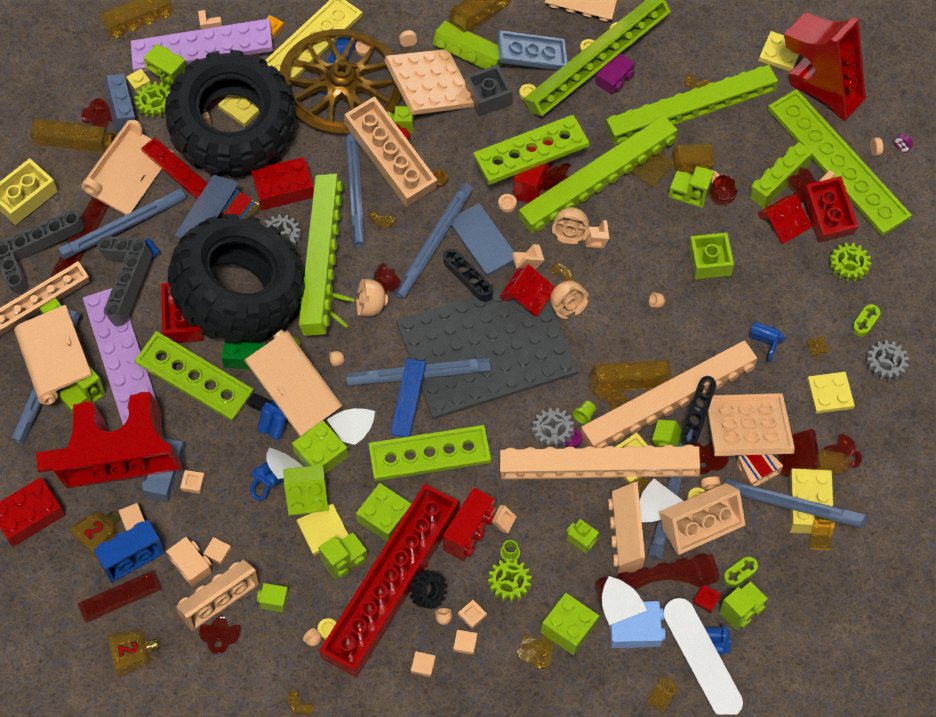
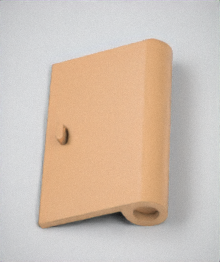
[81,120,173,215]
[14,305,92,405]
[244,330,343,436]

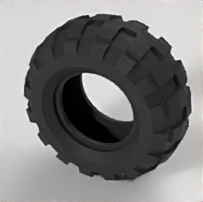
[165,50,296,177]
[168,214,305,344]

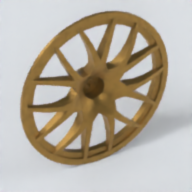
[279,29,402,134]

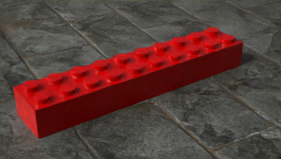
[319,483,460,678]

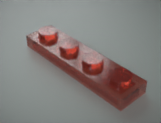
[77,570,162,623]

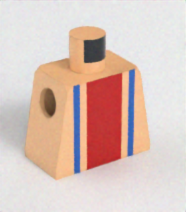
[736,454,783,487]

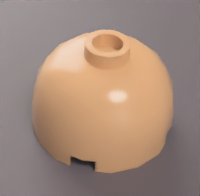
[552,207,589,244]
[356,279,388,317]
[550,281,589,319]

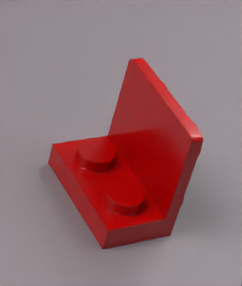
[757,194,812,244]
[499,264,555,316]

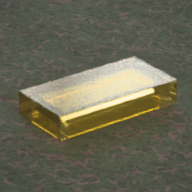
[809,515,835,550]

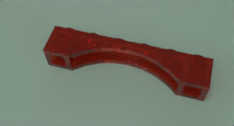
[594,553,720,611]

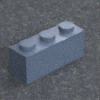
[104,74,135,131]
[142,438,185,502]

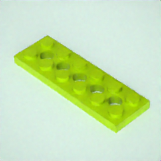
[473,115,589,185]
[134,331,254,422]
[368,425,491,482]

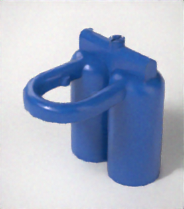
[750,322,785,362]
[257,400,287,439]
[250,462,284,501]
[704,625,732,655]

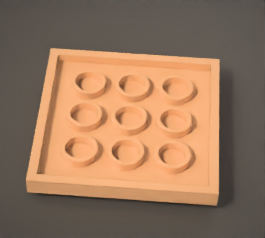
[384,49,474,115]
[705,393,795,456]

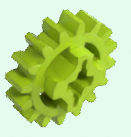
[134,81,170,118]
[829,242,871,282]
[488,558,532,603]

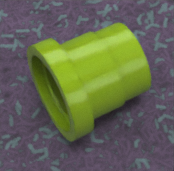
[573,401,596,425]
[500,540,520,562]

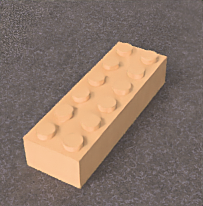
[344,96,437,207]

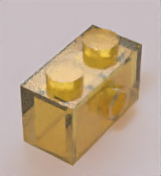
[672,143,715,174]

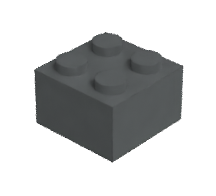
[465,65,512,116]

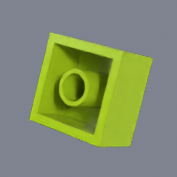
[688,233,734,280]
[292,420,348,475]
[283,465,328,516]
[356,483,411,542]
[540,593,600,656]

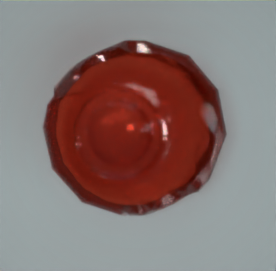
[710,175,738,204]
[373,263,401,292]

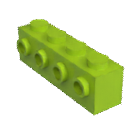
[433,21,503,69]
[750,142,813,208]

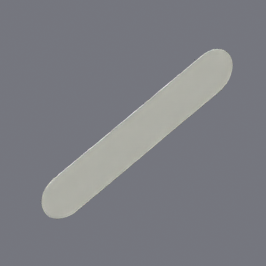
[664,598,743,714]

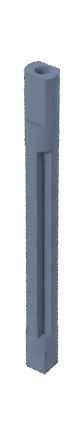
[345,133,364,248]
[393,183,473,299]
[58,188,186,260]
[11,310,80,444]
[346,358,491,386]
[648,424,694,560]
[723,479,867,529]

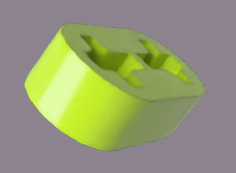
[852,304,880,337]
[723,557,758,588]

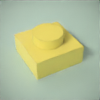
[126,69,151,92]

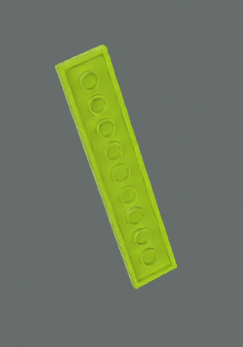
[768,89,912,236]

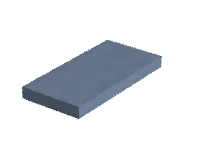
[497,30,568,70]
[174,175,238,239]
[451,203,514,277]

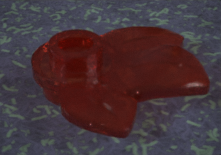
[81,98,112,131]
[542,163,571,191]
[787,167,818,202]
[823,434,862,472]
[694,442,729,474]
[199,615,241,655]

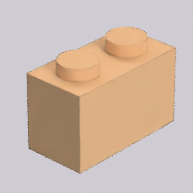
[166,537,212,587]

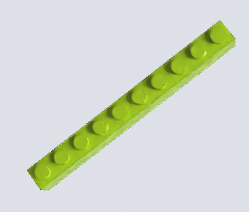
[523,0,671,116]
[605,65,778,145]
[519,115,678,233]
[299,174,343,336]

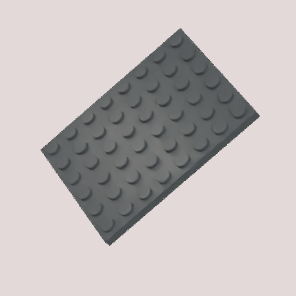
[396,287,578,420]

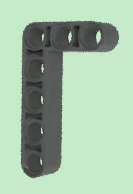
[0,210,85,294]
[97,236,152,326]

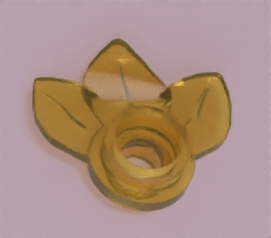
[516,634,554,669]

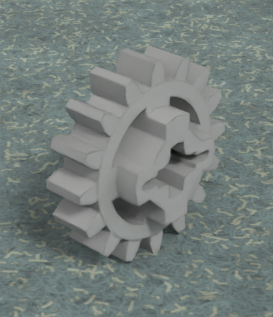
[265,214,301,247]
[866,340,909,381]
[532,408,575,449]

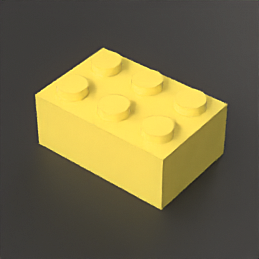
[0,158,58,225]
[788,469,834,535]

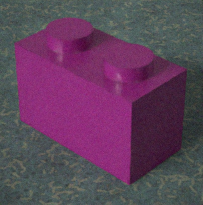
[595,54,635,95]

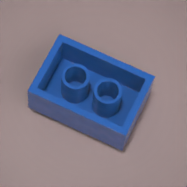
[94,520,165,583]

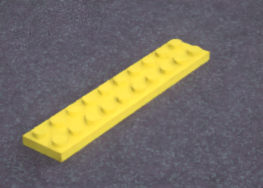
[218,0,363,127]

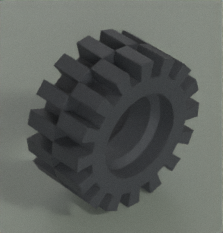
[409,570,447,609]

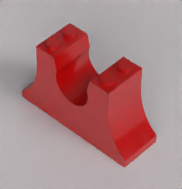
[784,12,866,121]
[53,392,182,488]

